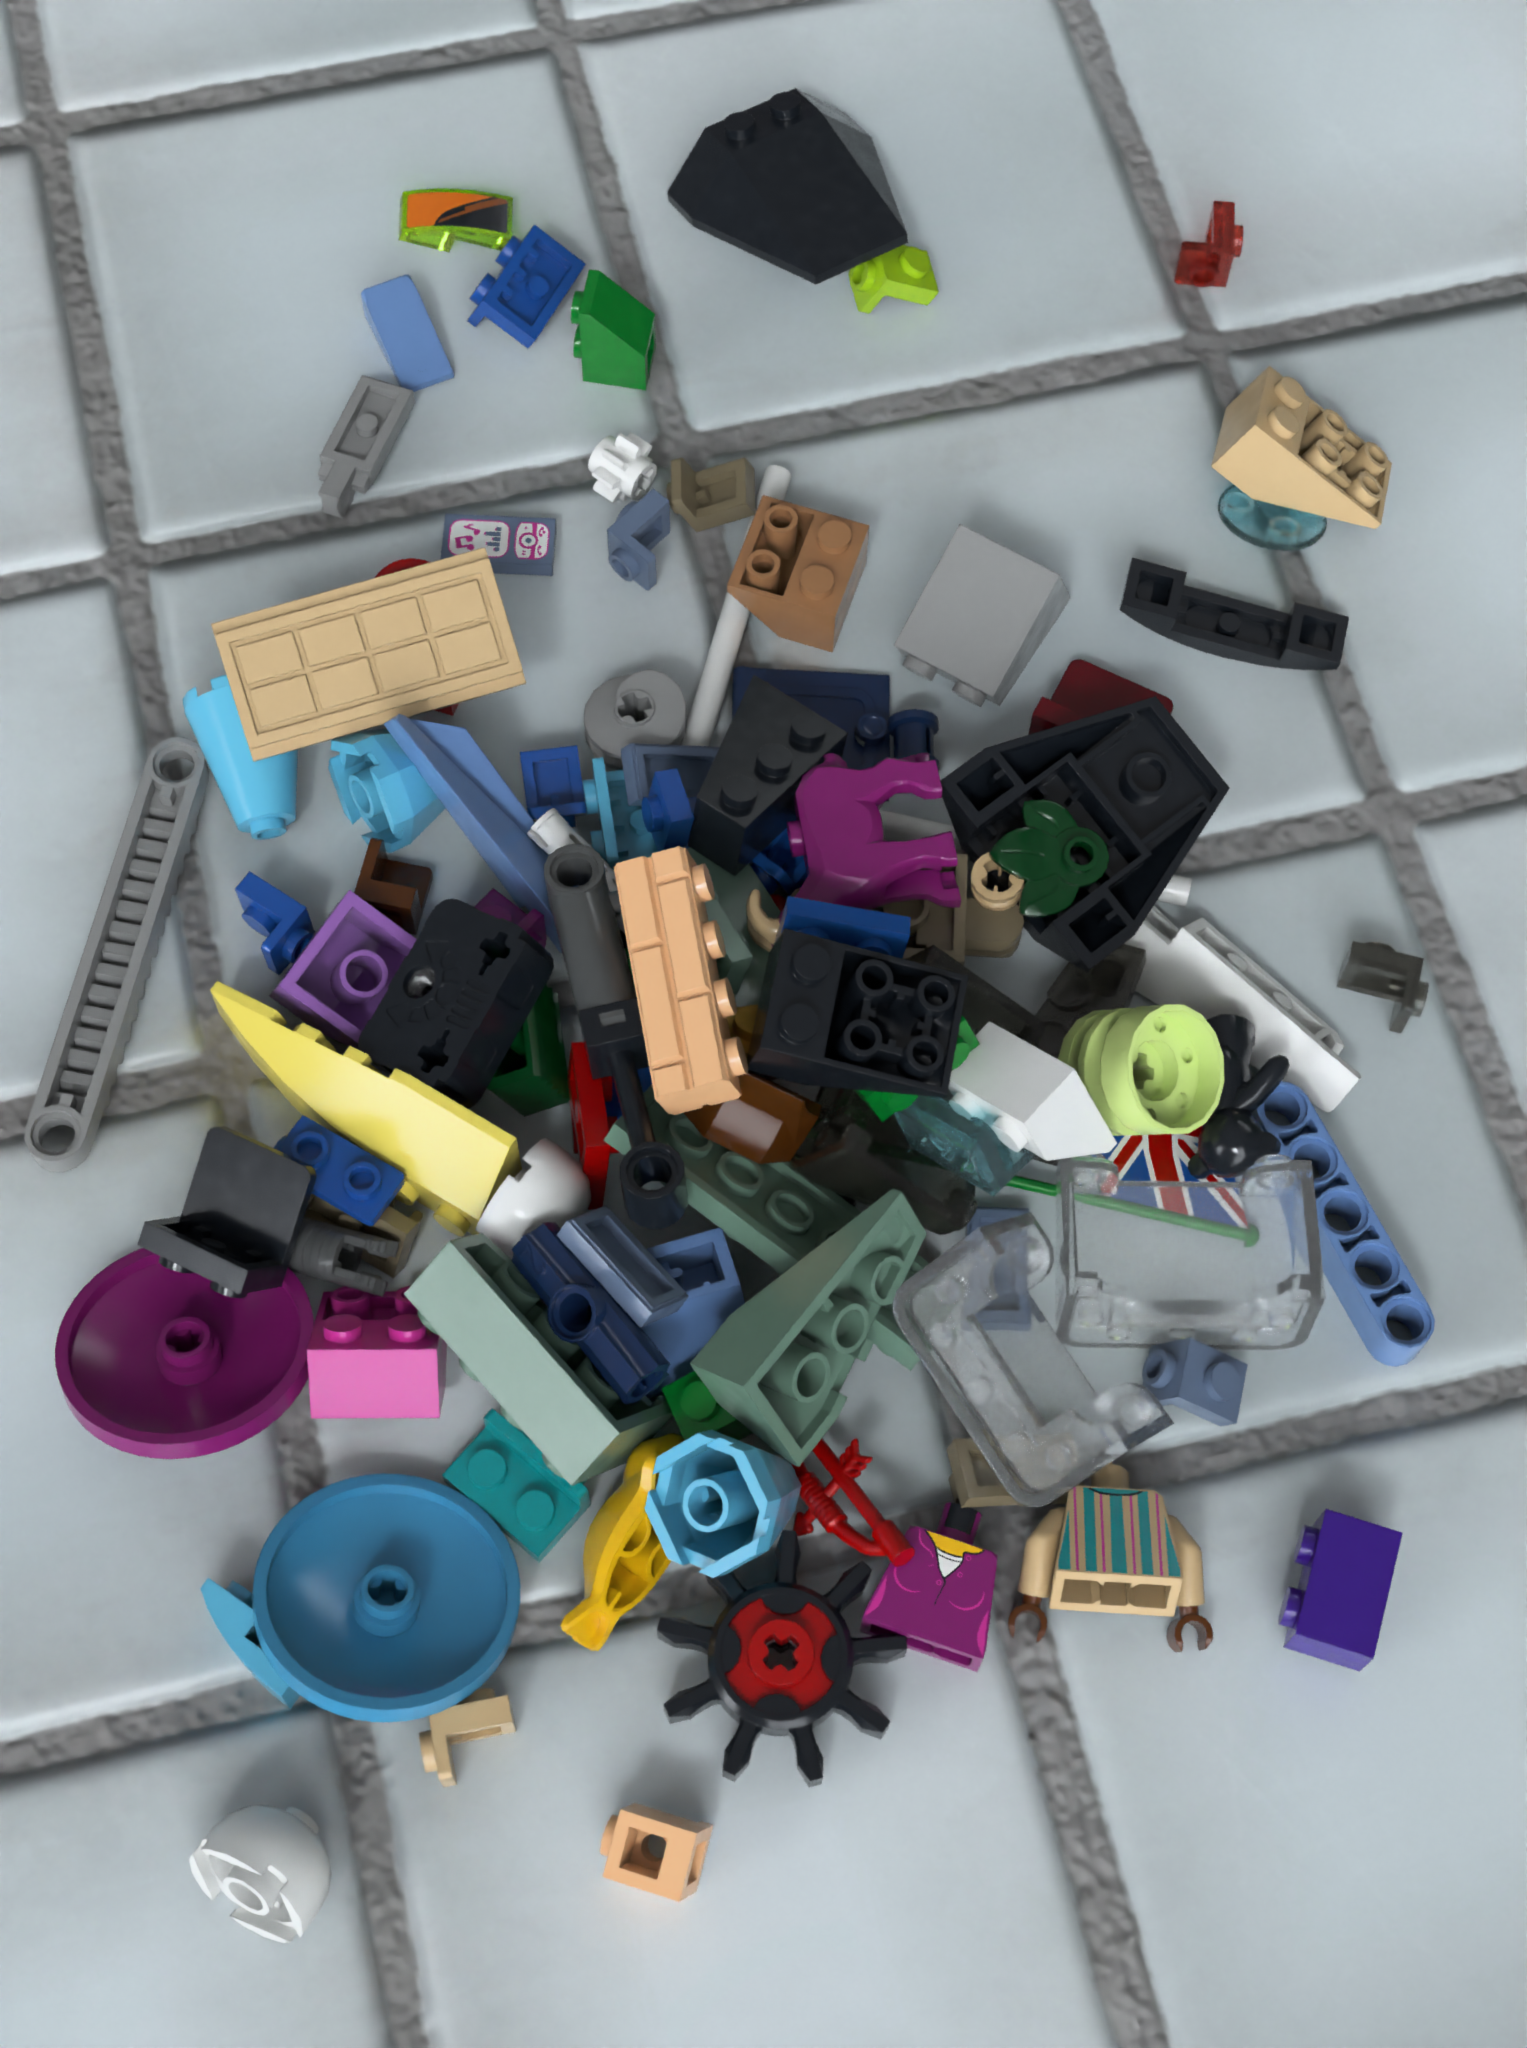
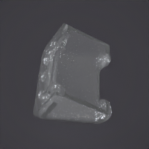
[1055,1154,1326,1350]
[893,1212,1174,1507]

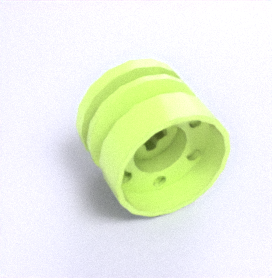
[1058,1004,1225,1136]

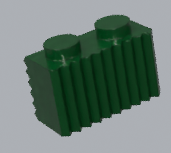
[487,983,570,1117]

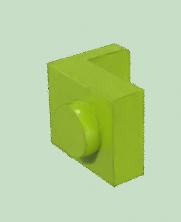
[848,245,939,314]

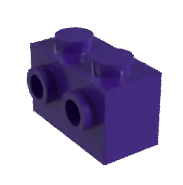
[1278,1509,1403,1672]

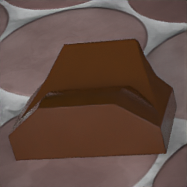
[684,1071,821,1164]

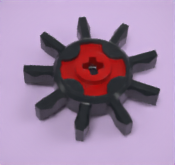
[657,1530,907,1787]

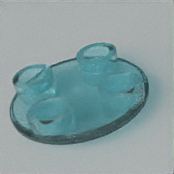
[1218,485,1327,551]

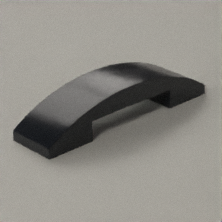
[1119,558,1349,670]

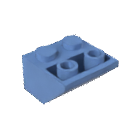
[642,1227,745,1399]

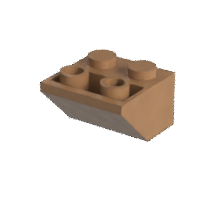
[727,495,870,653]

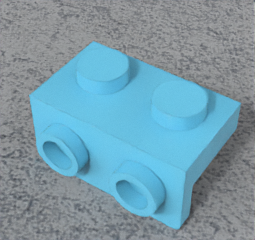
[582,757,658,870]

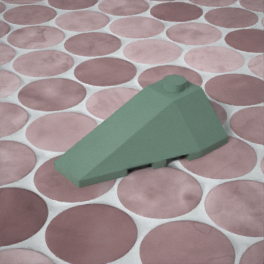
[690,1188,927,1467]

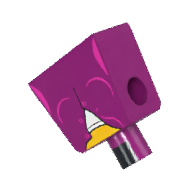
[859,1502,998,1672]

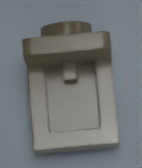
[666,457,756,532]

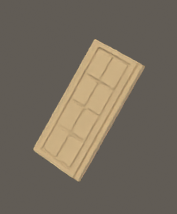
[211,547,526,762]

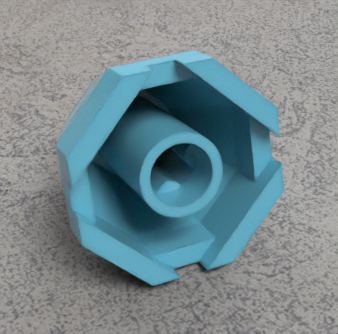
[328,724,453,853]
[644,1430,802,1578]

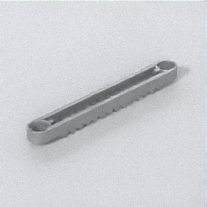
[24,737,209,1172]

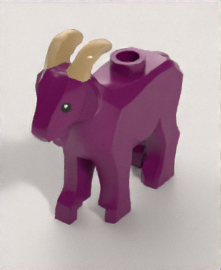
[746,752,961,952]

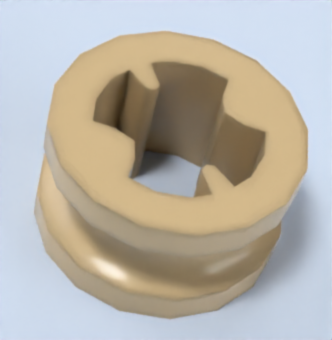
[971,852,1025,911]

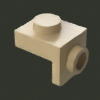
[419,1688,516,1787]

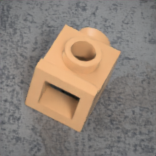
[600,1803,713,1902]

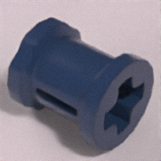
[887,709,939,772]

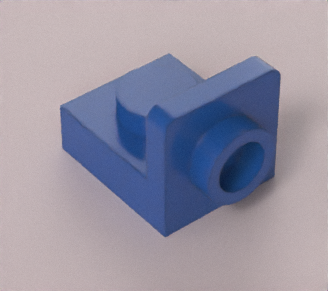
[235,871,315,975]

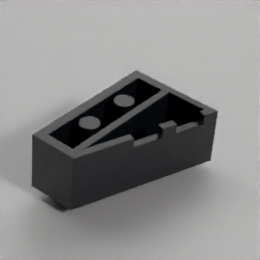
[687,675,848,876]

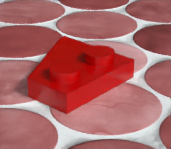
[568,1042,619,1210]

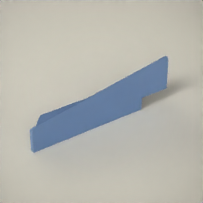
[384,714,578,953]

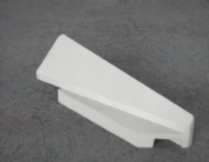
[1096,906,1362,1112]

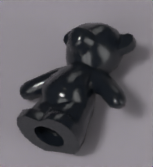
[1188,1014,1290,1179]

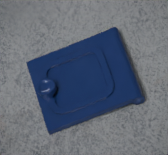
[732,666,890,802]

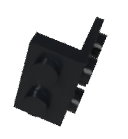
[137,1126,316,1298]

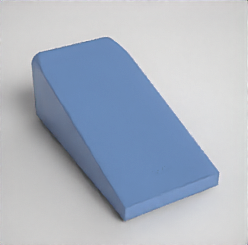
[361,275,454,392]

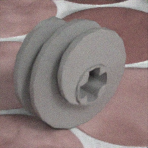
[584,669,686,770]

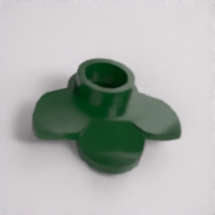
[989,800,1109,917]

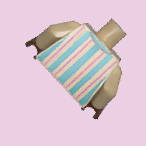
[1008,1464,1213,1653]

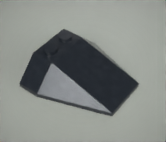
[667,88,908,285]
[941,696,1230,972]

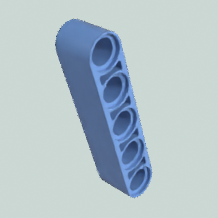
[1252,1081,1435,1367]

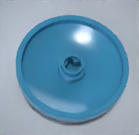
[252,1473,520,1723]

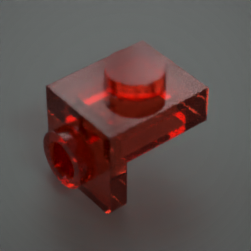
[1174,201,1244,287]

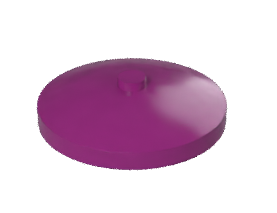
[55,1248,315,1459]

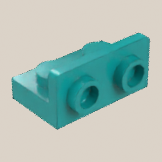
[442,1408,591,1563]

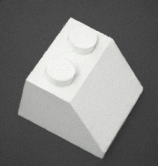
[948,1021,1117,1161]

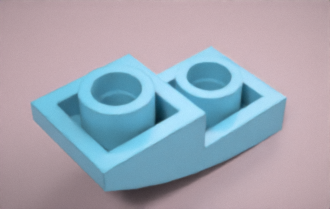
[200,1578,300,1709]

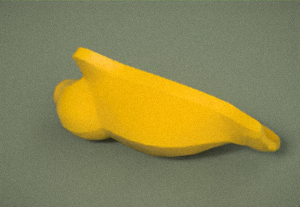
[560,1433,684,1651]

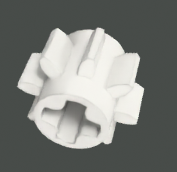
[588,432,657,503]

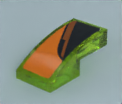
[398,188,513,252]

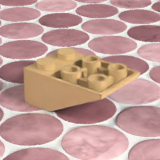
[1211,366,1392,529]

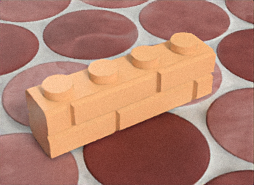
[613,846,748,1115]

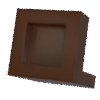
[354,838,433,935]

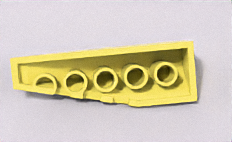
[210,981,522,1237]

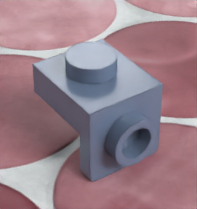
[607,488,670,591]
[1139,1337,1248,1427]

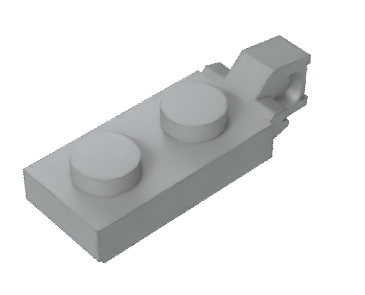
[318,375,415,518]

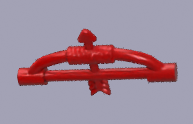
[791,1438,915,1567]

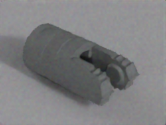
[288,1216,399,1297]

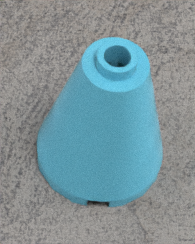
[182,675,298,840]

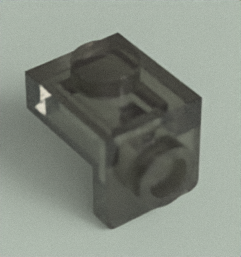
[1337,941,1429,1033]

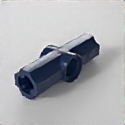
[511,1222,670,1404]

